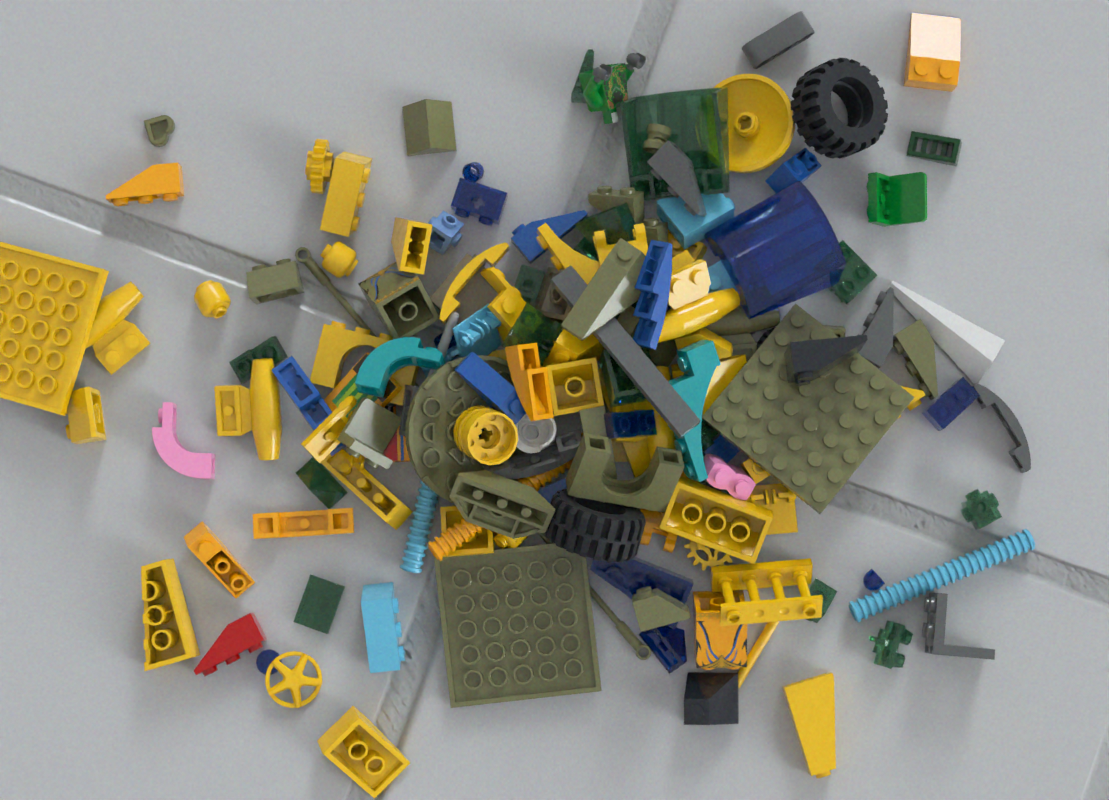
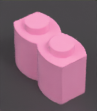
[703,454,756,500]

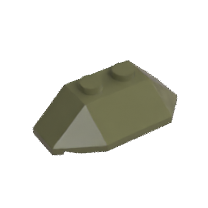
[449,470,555,539]

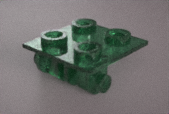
[812,240,877,304]
[501,303,562,366]

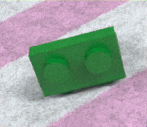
[866,172,927,227]

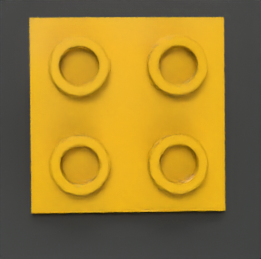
[745,483,798,535]

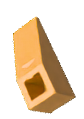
[105,162,184,206]
[183,521,255,598]

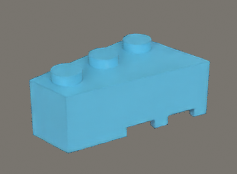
[361,582,405,673]

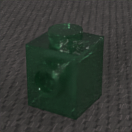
[514,264,546,305]

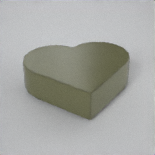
[144,115,175,147]

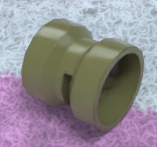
[642,123,672,154]

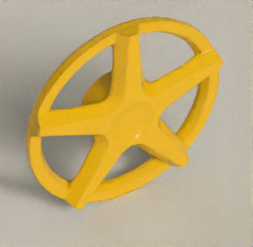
[265,651,322,708]

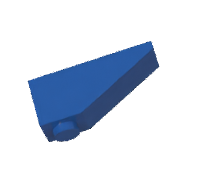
[511,210,588,264]
[455,351,526,424]

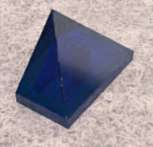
[639,625,687,674]

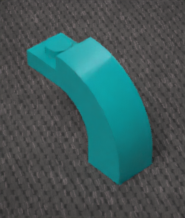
[355,337,445,398]

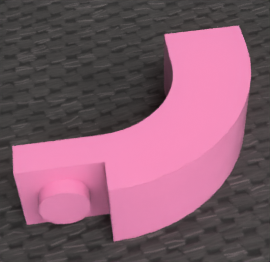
[152,402,215,479]

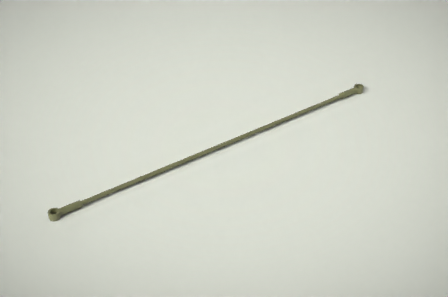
[295,247,651,660]

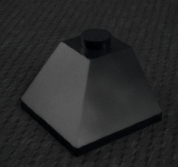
[684,672,739,725]

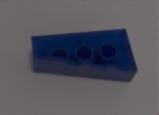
[590,557,694,630]

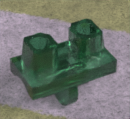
[869,620,913,669]

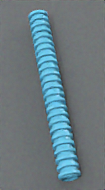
[400,480,438,574]
[849,529,1035,623]

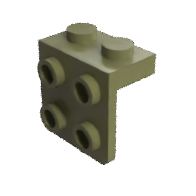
[337,397,401,470]

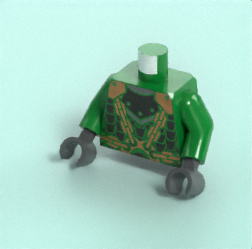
[579,53,646,124]

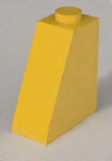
[391,217,432,275]

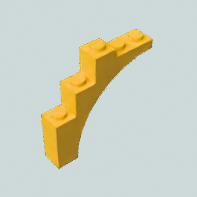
[536,223,695,285]

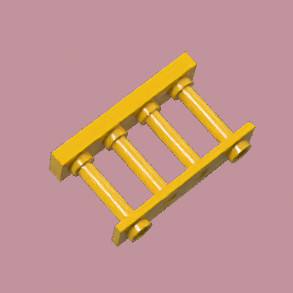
[711,558,823,626]

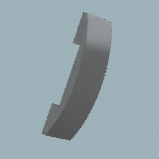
[969,383,1031,473]
[483,429,582,479]

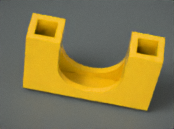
[310,321,424,406]

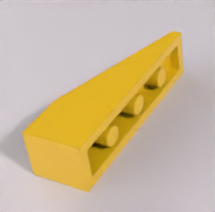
[321,449,413,530]

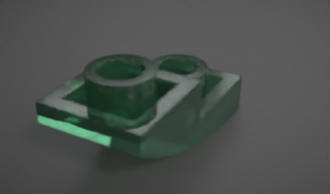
[229,336,288,384]

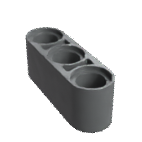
[741,11,815,69]

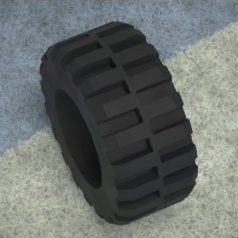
[791,58,888,159]
[544,489,646,562]

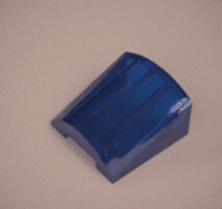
[704,180,846,319]

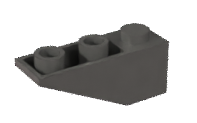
[647,140,707,217]
[857,287,894,369]

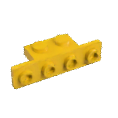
[480,267,557,344]

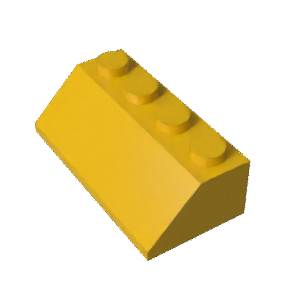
[659,476,773,564]

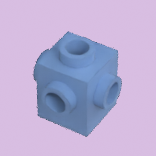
[428,210,464,255]

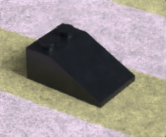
[784,335,868,386]

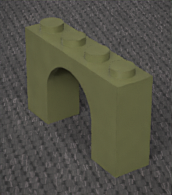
[566,433,684,512]

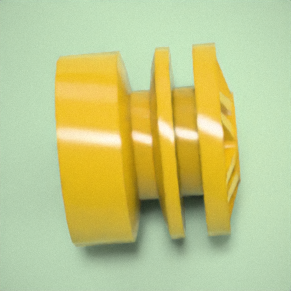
[453,405,518,465]

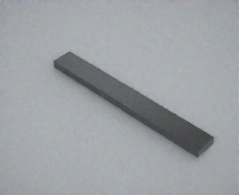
[550,265,701,438]

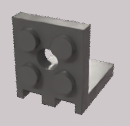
[922,593,995,660]

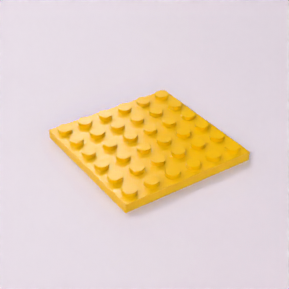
[0,242,109,416]

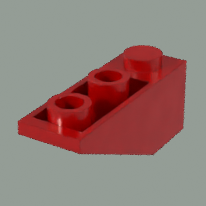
[194,613,267,677]

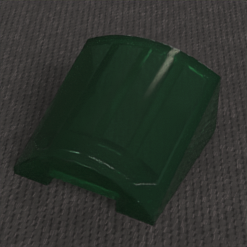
[620,87,730,200]

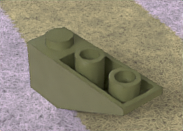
[893,319,938,400]

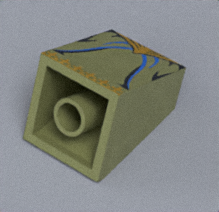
[358,262,440,339]

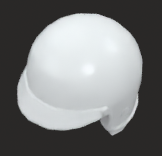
[515,414,557,453]

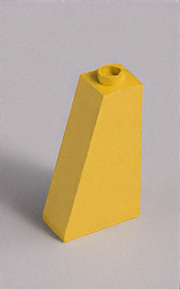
[782,672,836,778]

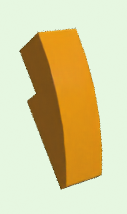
[505,343,554,421]

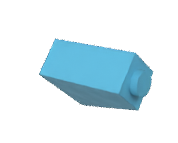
[656,191,735,249]

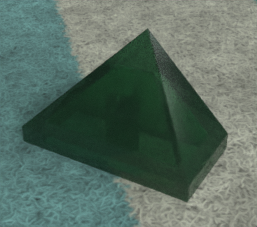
[296,457,348,509]

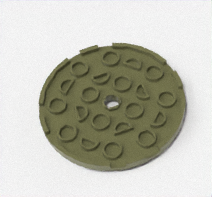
[405,355,526,503]

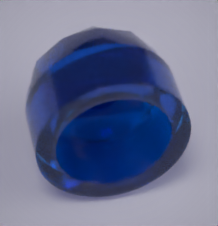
[462,162,484,183]
[863,569,885,591]

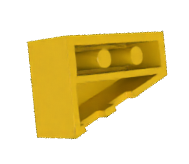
[320,151,373,237]

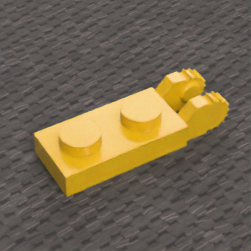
[301,395,357,463]

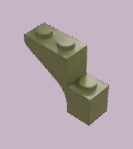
[588,186,668,248]

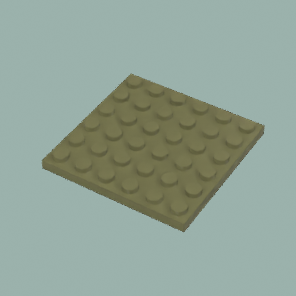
[702,303,914,514]
[434,543,602,708]

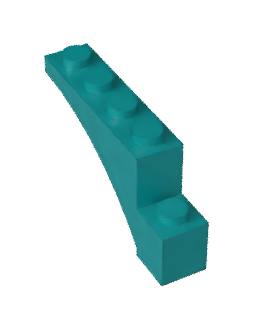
[668,340,721,482]

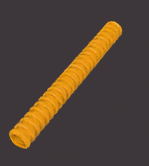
[427,432,583,561]

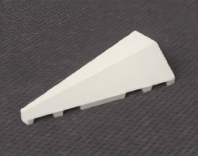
[887,281,1005,385]

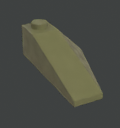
[560,238,645,341]

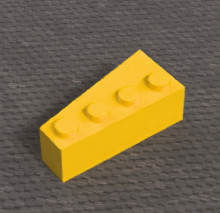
[141,558,200,672]

